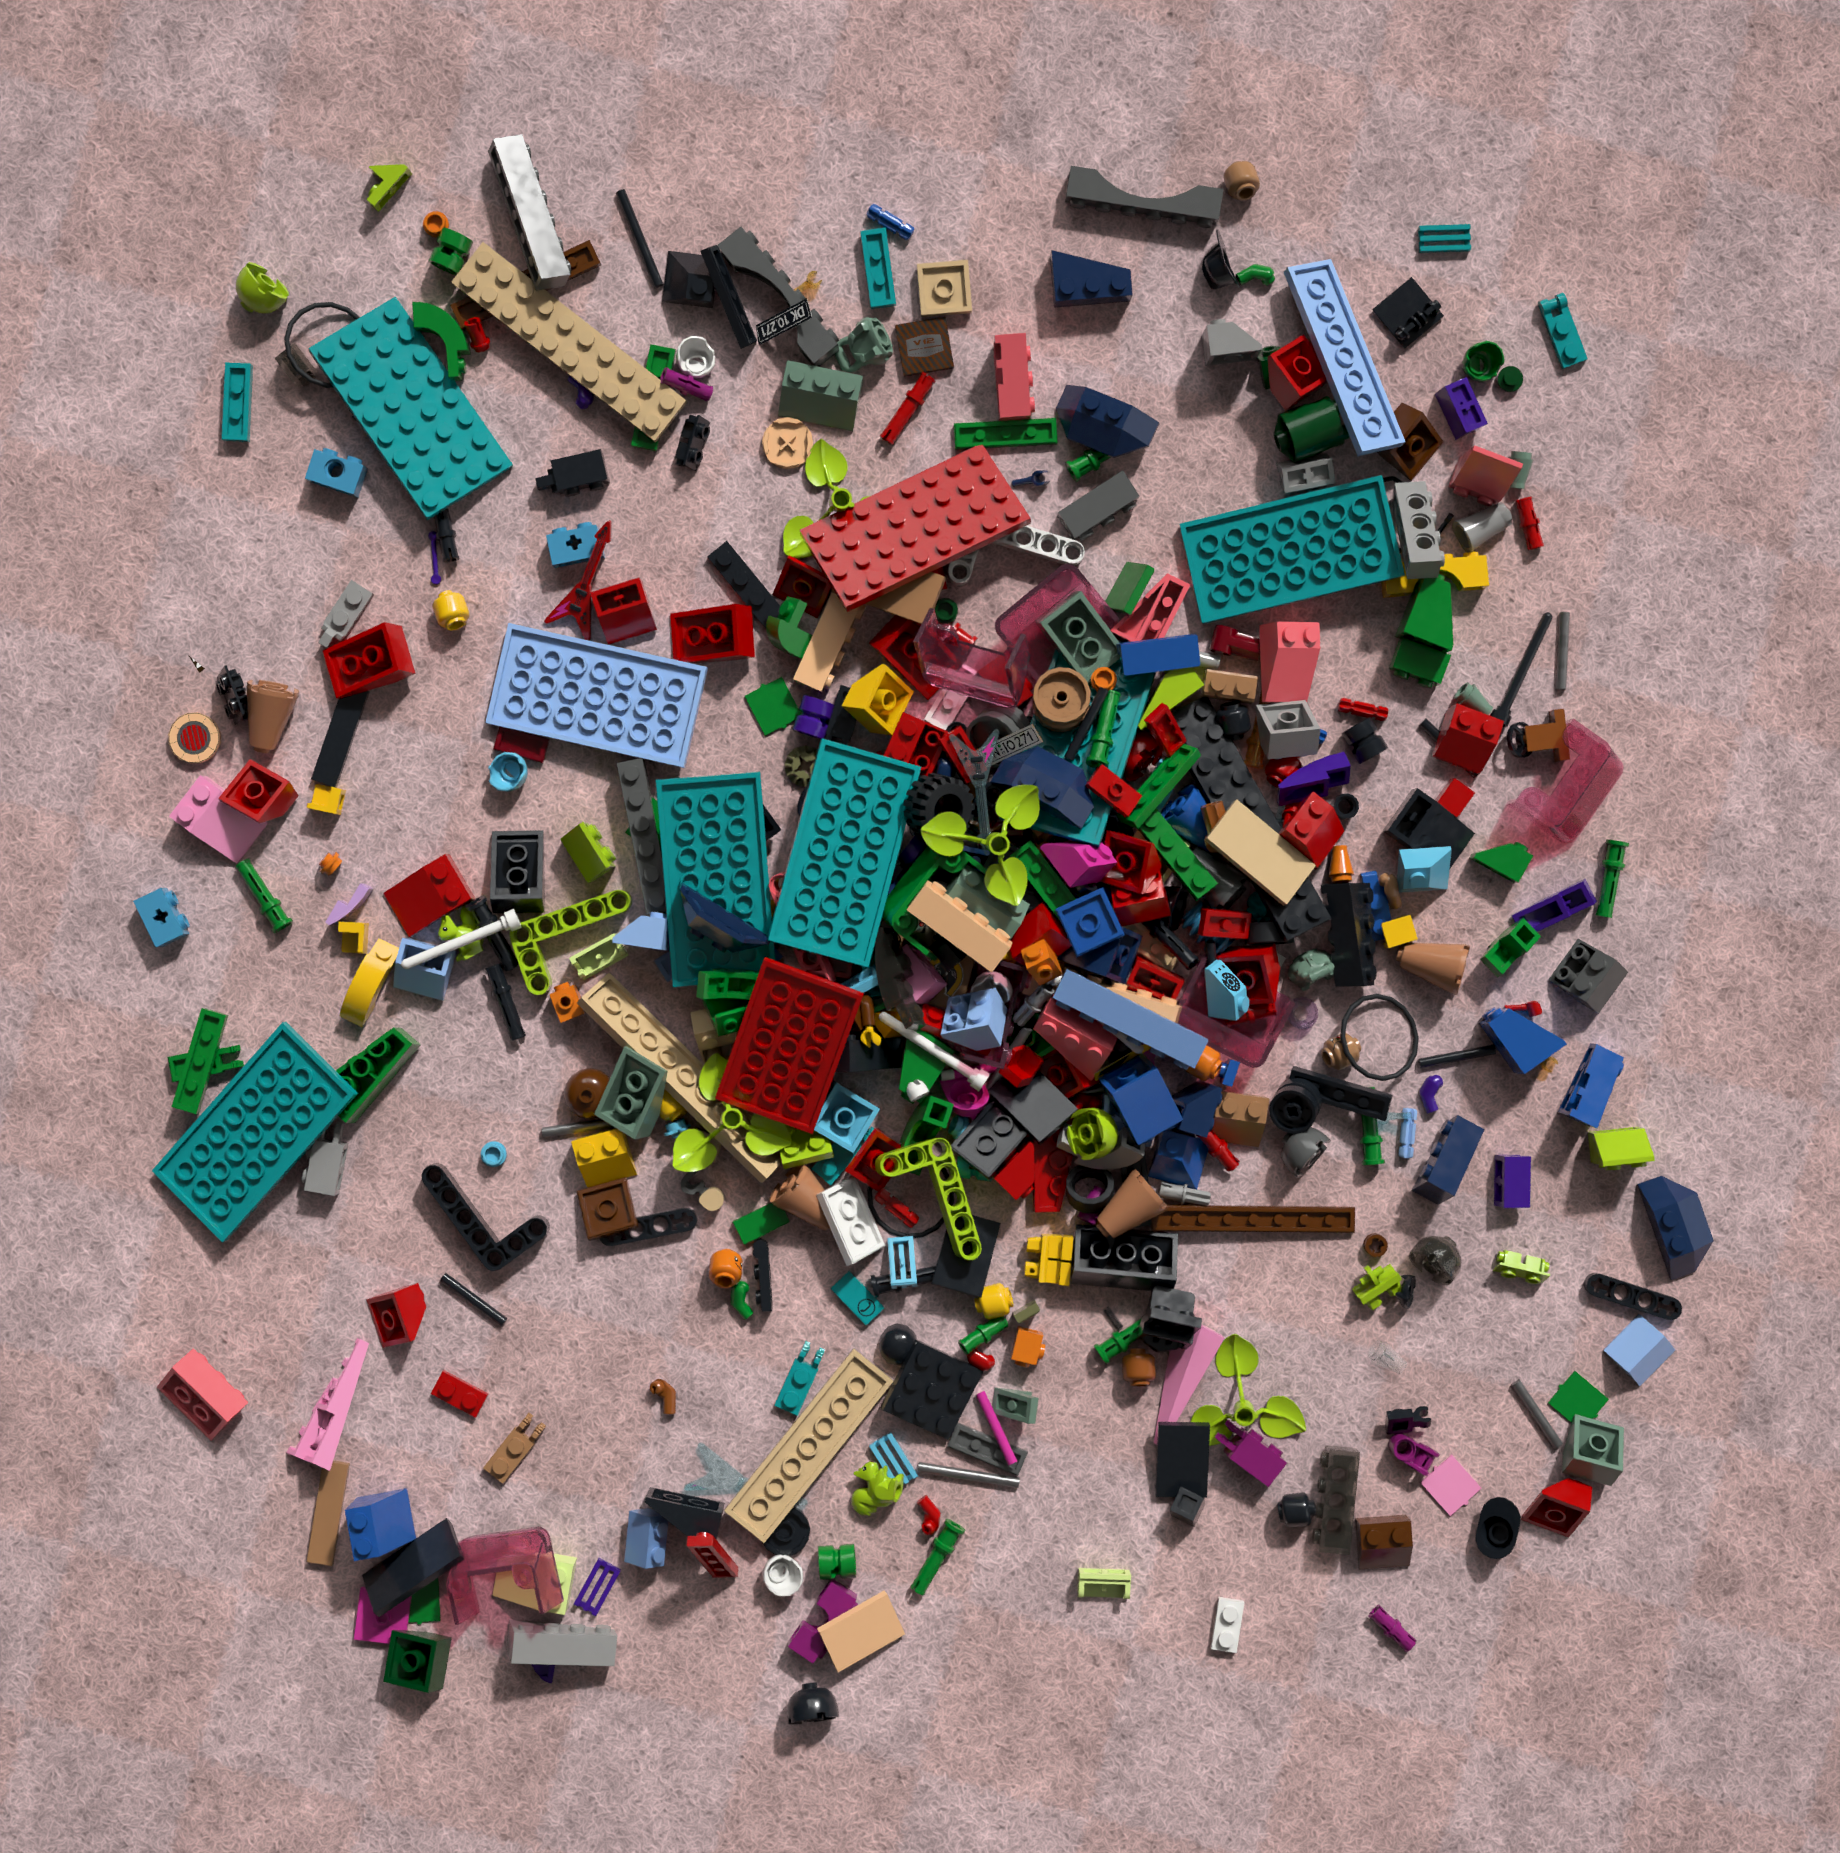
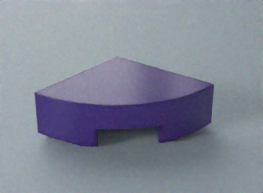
[531,1664,555,1684]

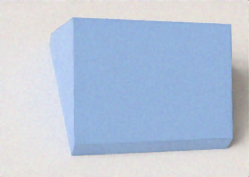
[1603,1314,1675,1386]

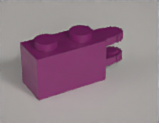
[1215,1420,1287,1487]

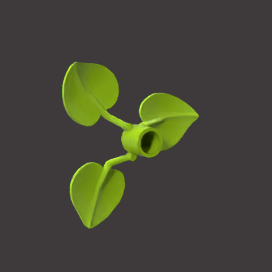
[783,439,870,558]
[920,785,1040,906]
[673,1053,792,1172]
[1191,1334,1306,1446]

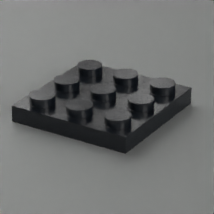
[880,1339,983,1440]

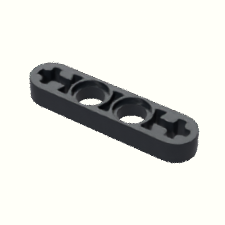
[599,1208,698,1246]
[1584,1272,1682,1320]

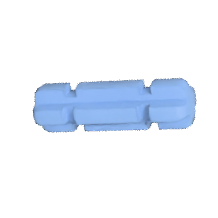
[1398,1108,1417,1158]

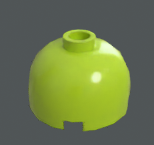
[235,262,289,314]
[1067,1108,1118,1160]

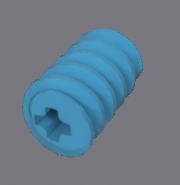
[1182,901,1236,957]

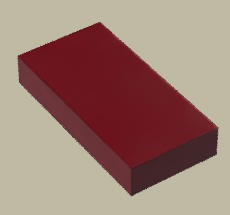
[493,726,550,763]

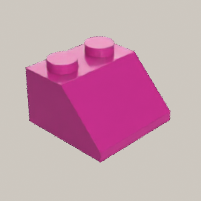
[1040,840,1118,887]

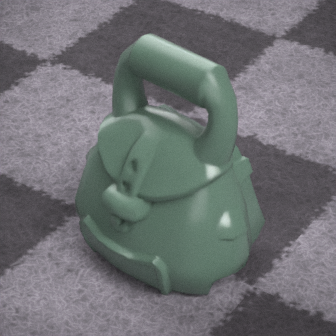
[835,317,893,372]
[1288,949,1334,992]

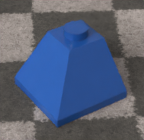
[1148,1130,1209,1190]

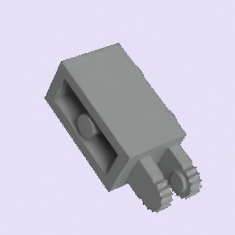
[302,1122,349,1196]

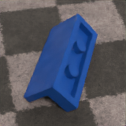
[1116,634,1200,676]

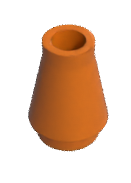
[1329,845,1354,884]

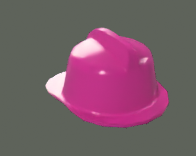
[940,1067,989,1120]

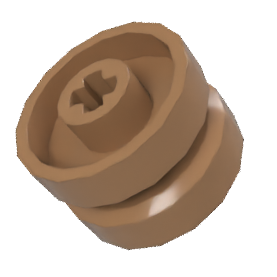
[1032,667,1091,733]

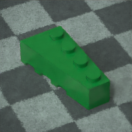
[335,1027,421,1123]

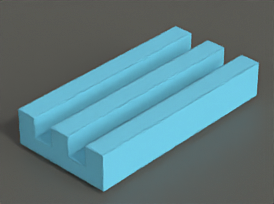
[888,1236,917,1289]
[869,1432,918,1484]

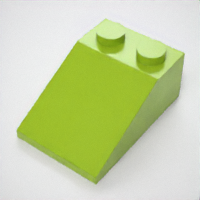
[1137,667,1204,732]

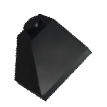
[662,251,716,308]

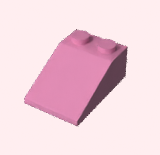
[169,775,268,864]

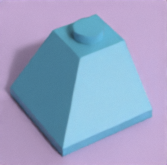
[1397,846,1451,893]
[814,1080,880,1153]

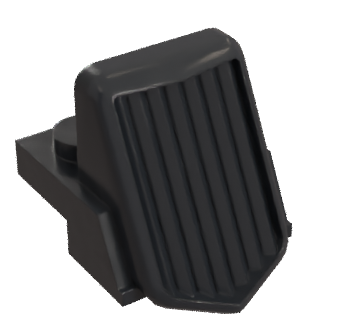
[1136,1285,1202,1353]

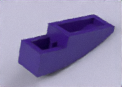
[1277,752,1351,806]
[1512,879,1597,932]

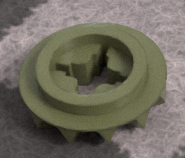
[785,746,817,787]

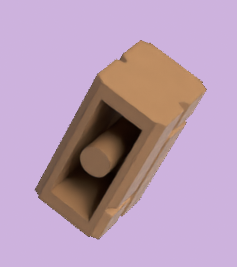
[1200,669,1258,704]

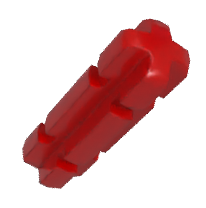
[1338,698,1388,721]
[874,1188,919,1228]

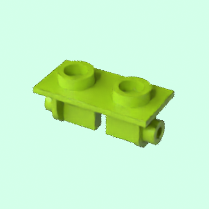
[1493,1250,1550,1284]

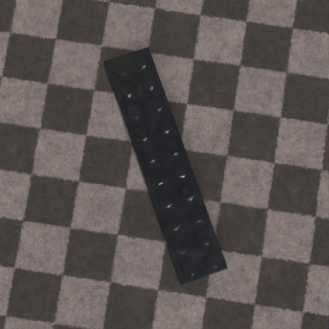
[1171,697,1331,943]

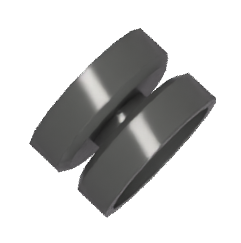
[966,702,1030,768]

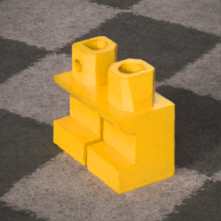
[1024,1234,1073,1286]

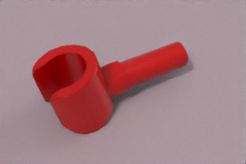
[1505,1001,1542,1017]

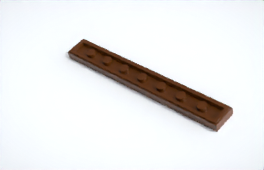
[1150,1205,1355,1233]

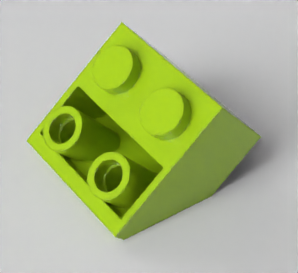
[560,822,616,883]
[1588,1127,1655,1170]

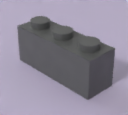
[1057,471,1140,541]

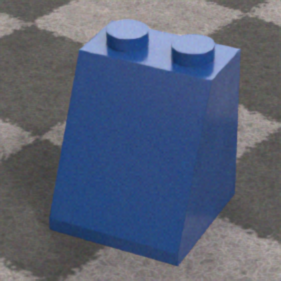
[1479,1007,1567,1074]
[1098,1053,1183,1145]
[345,1488,416,1561]

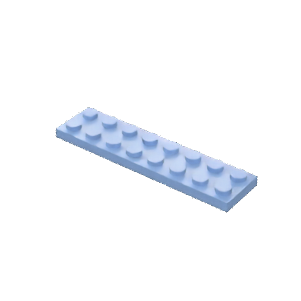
[1283,259,1405,456]

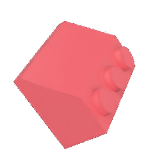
[157,1348,248,1441]

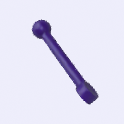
[428,531,441,585]

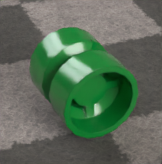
[428,228,473,275]
[818,1544,856,1580]

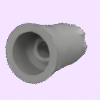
[1452,502,1512,552]

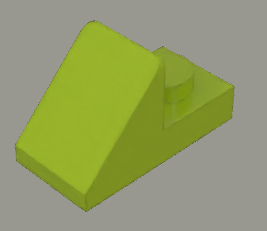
[366,164,412,212]

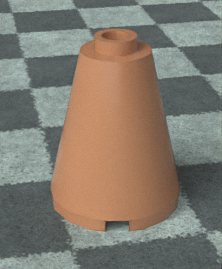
[246,680,299,753]
[1396,943,1470,995]
[769,1164,830,1231]
[1097,1169,1169,1238]

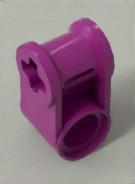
[1388,1433,1440,1476]

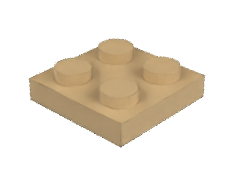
[917,260,972,317]

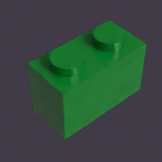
[1389,638,1451,688]

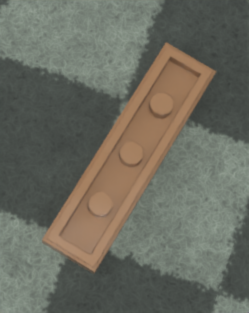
[307,1461,350,1566]

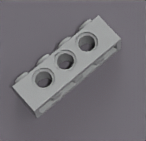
[1392,481,1445,579]

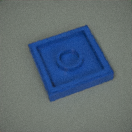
[1055,887,1125,957]

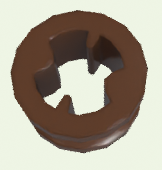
[1363,1233,1388,1257]

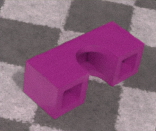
[788,1579,858,1664]

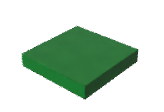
[1102,562,1155,615]

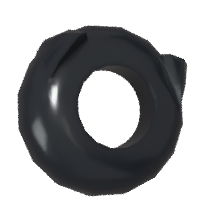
[1395,1275,1416,1309]

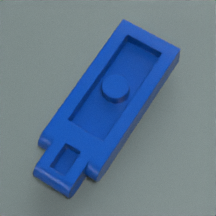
[1360,870,1391,941]

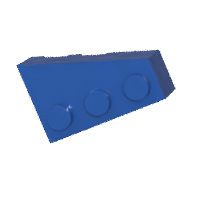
[1558,1043,1624,1129]

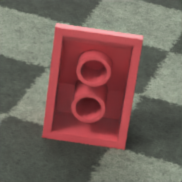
[1448,445,1523,506]
[1259,622,1320,702]

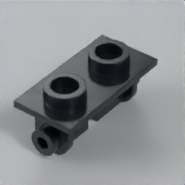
[674,415,710,471]

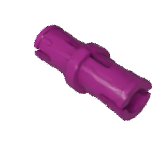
[660,367,713,402]
[1368,1604,1417,1652]

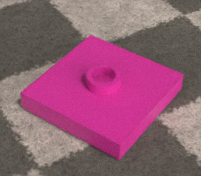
[354,1587,412,1644]

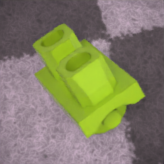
[1352,1264,1402,1310]

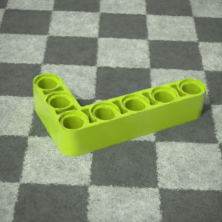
[509,890,632,995]
[875,1138,982,1260]

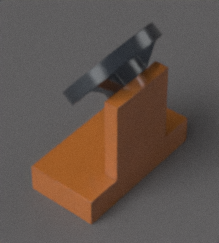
[1507,709,1570,762]

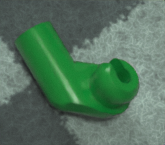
[1235,264,1275,286]
[730,1281,754,1320]

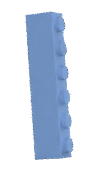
[1053,969,1209,1070]

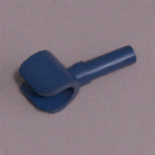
[1012,470,1050,487]

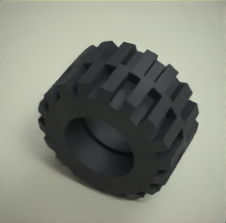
[903,773,975,836]

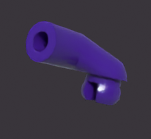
[568,376,594,409]
[1419,1075,1443,1113]

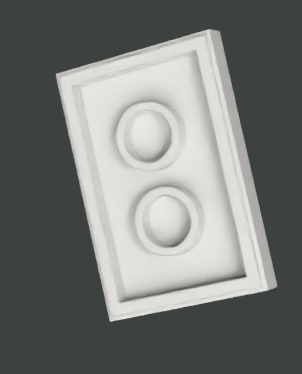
[816,1176,885,1266]

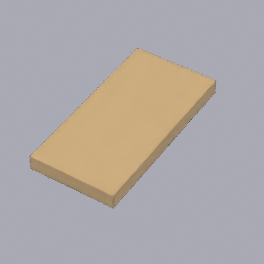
[1205,799,1316,906]

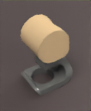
[680,1170,724,1211]

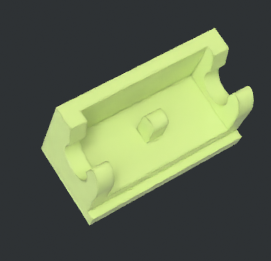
[569,933,629,980]
[1077,1568,1131,1599]

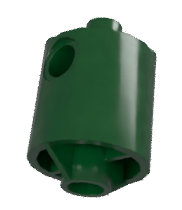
[1273,396,1350,463]

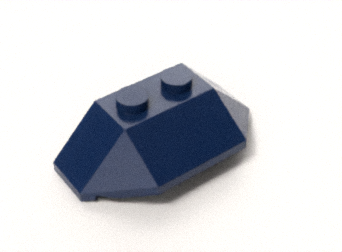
[1056,385,1160,458]
[990,746,1094,830]
[679,882,771,953]
[1637,1176,1714,1280]

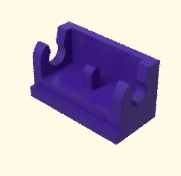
[1435,377,1488,440]
[1494,1155,1531,1208]

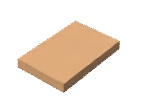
[817,1590,905,1672]

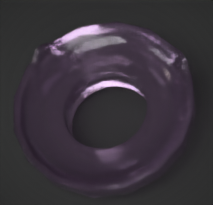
[1284,996,1318,1030]

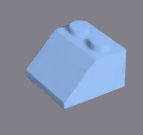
[612,912,670,951]

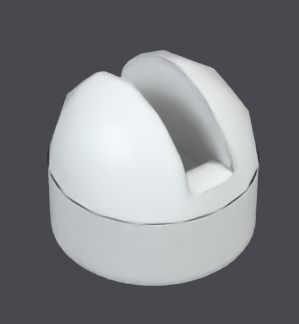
[906,1080,929,1102]

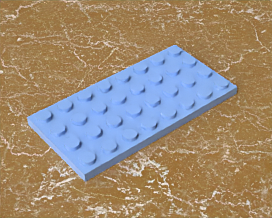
[485,623,708,768]

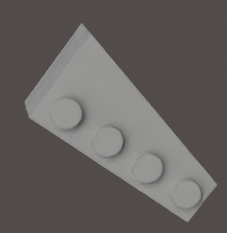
[506,1619,617,1666]

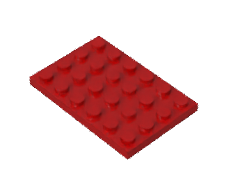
[715,957,864,1134]

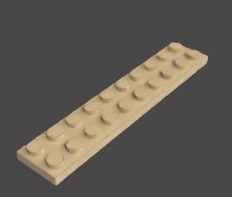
[451,242,687,443]
[577,973,782,1183]

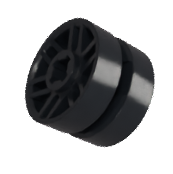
[1269,1078,1322,1134]

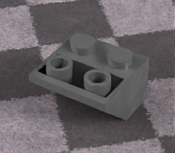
[1548,939,1628,1014]

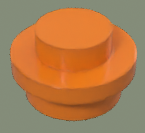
[423,211,449,238]
[1091,667,1117,692]
[319,852,342,876]

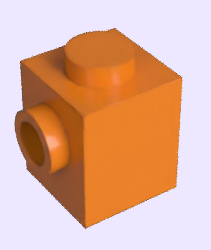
[1021,939,1063,986]
[549,982,586,1023]
[1010,1326,1046,1367]

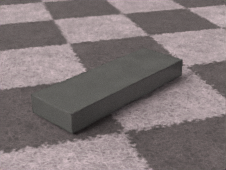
[947,1422,1028,1476]

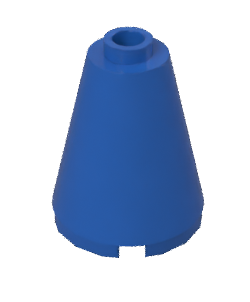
[1161,784,1213,854]

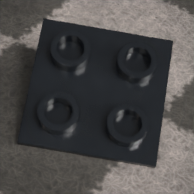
[1372,277,1444,349]
[215,665,248,725]

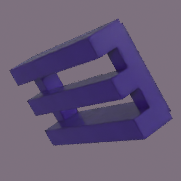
[574,1558,621,1616]

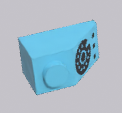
[1205,960,1249,1021]

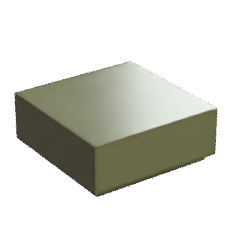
[1013,1299,1040,1323]

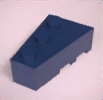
[1050,250,1133,308]
[1411,1115,1485,1205]

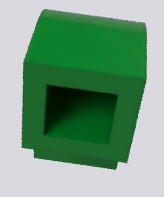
[766,596,813,659]
[1480,918,1541,978]

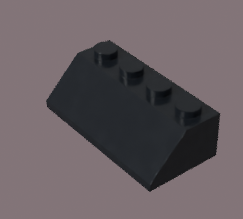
[1071,1224,1178,1291]

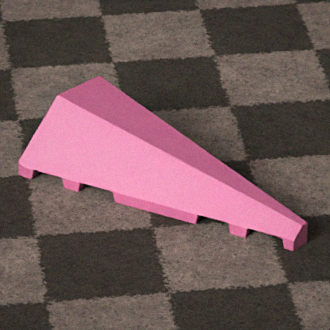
[1154,1324,1224,1445]
[286,1338,369,1471]

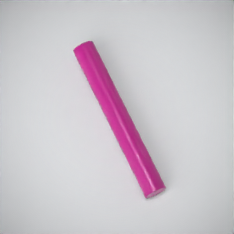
[976,1391,1017,1466]

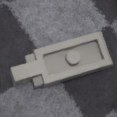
[318,580,374,648]

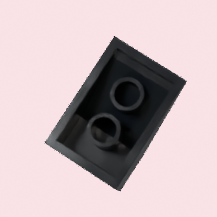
[490,830,545,913]
[645,1487,725,1540]

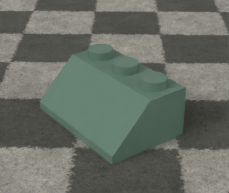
[778,360,863,431]
[945,865,1030,940]

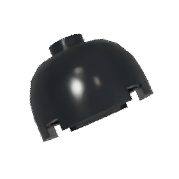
[787,1682,839,1725]

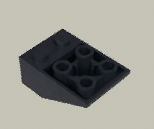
[1383,788,1475,870]

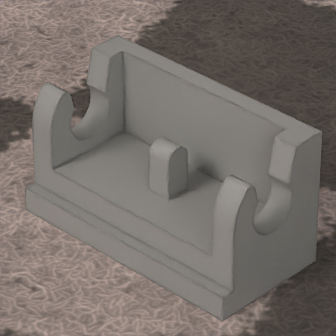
[1276,453,1335,493]

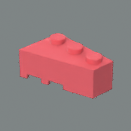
[993,333,1035,421]
[1110,573,1190,642]

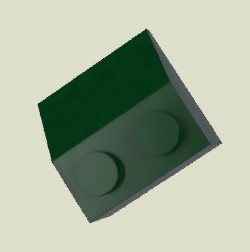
[383,1630,452,1693]

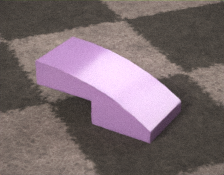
[325,883,373,925]

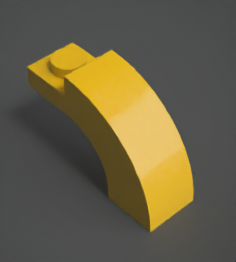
[339,938,399,1027]

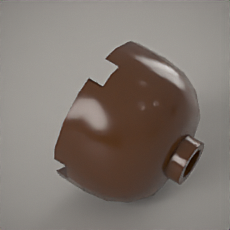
[564,1068,610,1119]

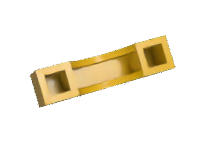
[1381,552,1489,598]

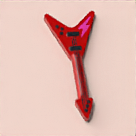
[544,520,612,641]

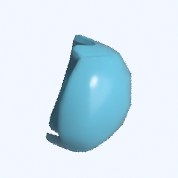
[488,752,528,792]

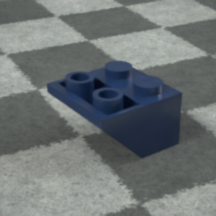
[1172,1080,1222,1138]

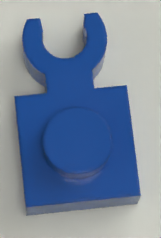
[1218,1058,1240,1087]

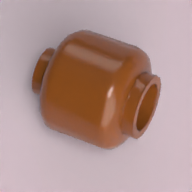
[1122,1348,1156,1387]

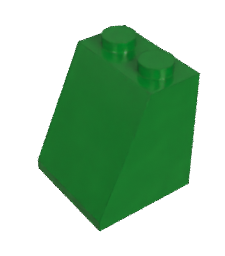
[1395,574,1454,653]
[899,1022,955,1104]

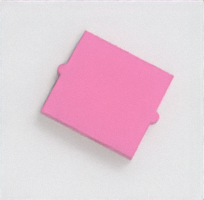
[1420,1454,1481,1516]

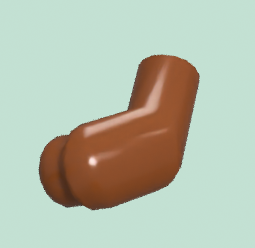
[650,1379,676,1414]

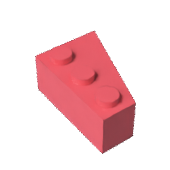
[1033,994,1117,1081]

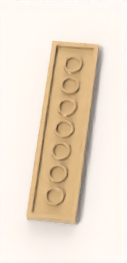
[724,1348,893,1543]

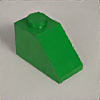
[1469,842,1533,883]

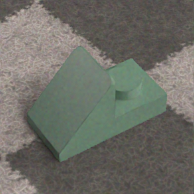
[992,1387,1039,1424]

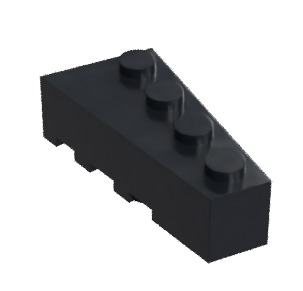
[1321,883,1377,987]

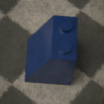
[1057,927,1143,984]

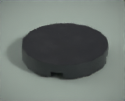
[761,1506,810,1556]

